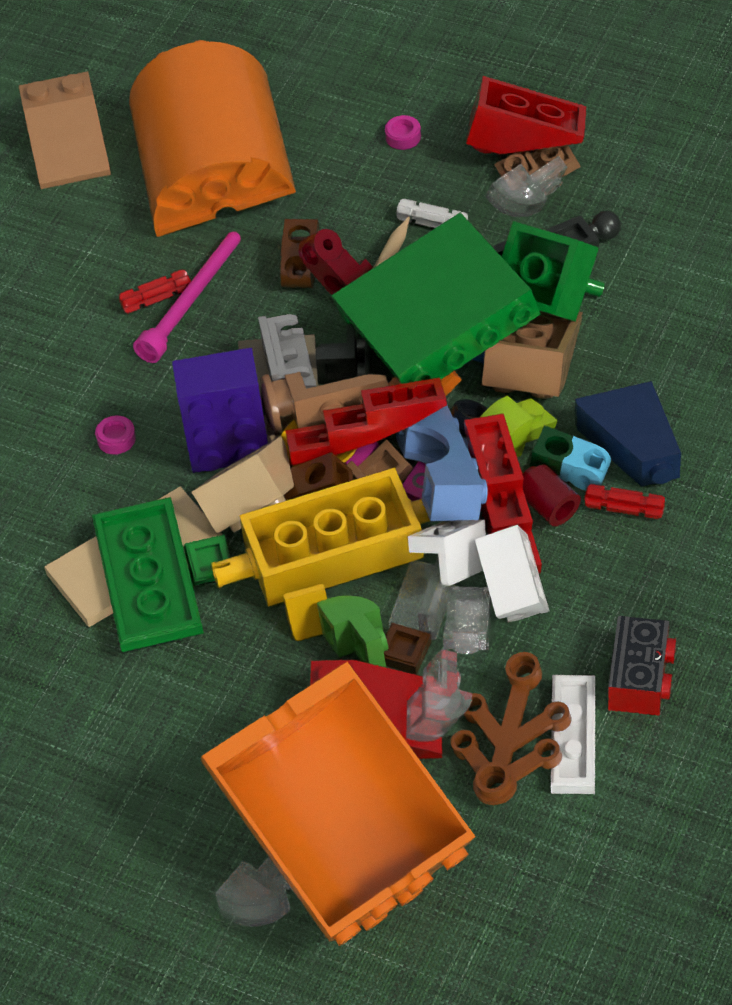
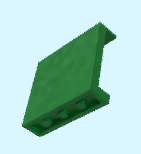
[331,212,541,384]

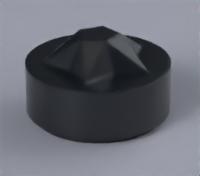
[451,399,487,432]

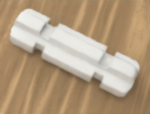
[396,198,468,228]

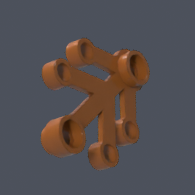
[450,652,572,805]

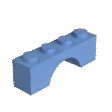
[396,406,488,521]

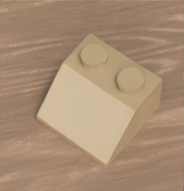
[192,436,294,533]

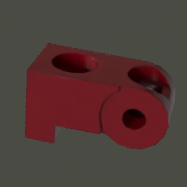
[298,229,373,295]

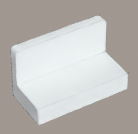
[408,520,486,586]

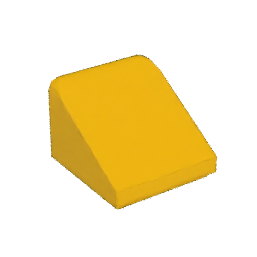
[283,584,327,641]

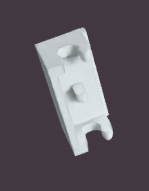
[475,525,549,622]

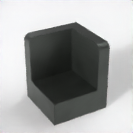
[316,324,357,384]

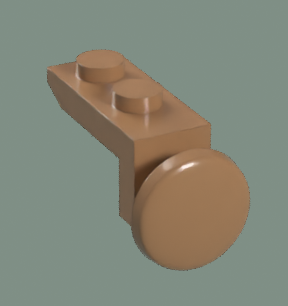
[260,372,388,432]

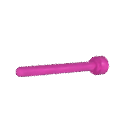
[133,231,241,363]

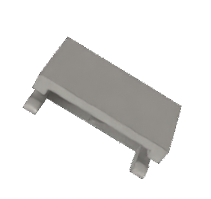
[258,314,316,389]

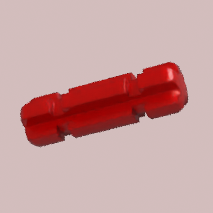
[119,269,191,314]
[584,484,665,519]

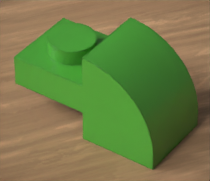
[317,595,388,667]

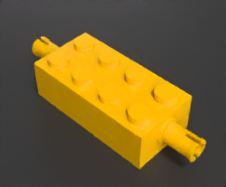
[211,468,430,607]

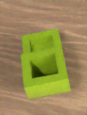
[480,395,558,457]

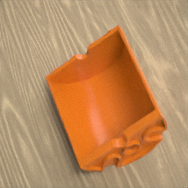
[129,40,296,237]
[201,662,476,946]

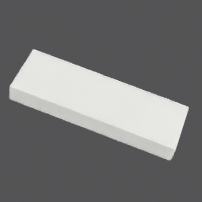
[551,675,595,794]

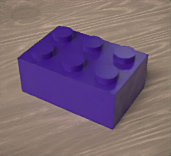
[172,347,268,473]

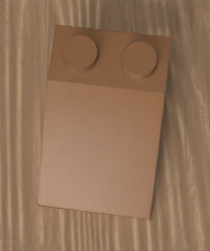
[19,71,111,189]
[482,311,583,399]

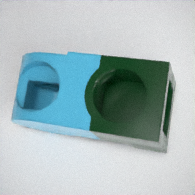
[530,425,611,491]

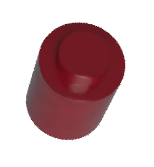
[523,465,581,526]

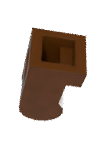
[280,219,320,288]
[283,452,353,501]

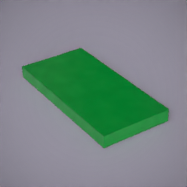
[92,497,204,652]

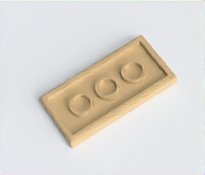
[44,486,222,627]

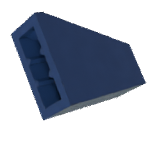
[575,381,681,487]

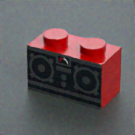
[608,616,676,716]

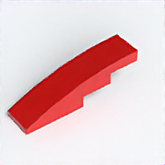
[285,378,447,465]
[464,414,542,573]

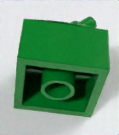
[502,221,604,322]

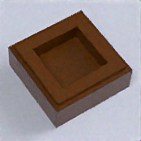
[384,623,431,675]

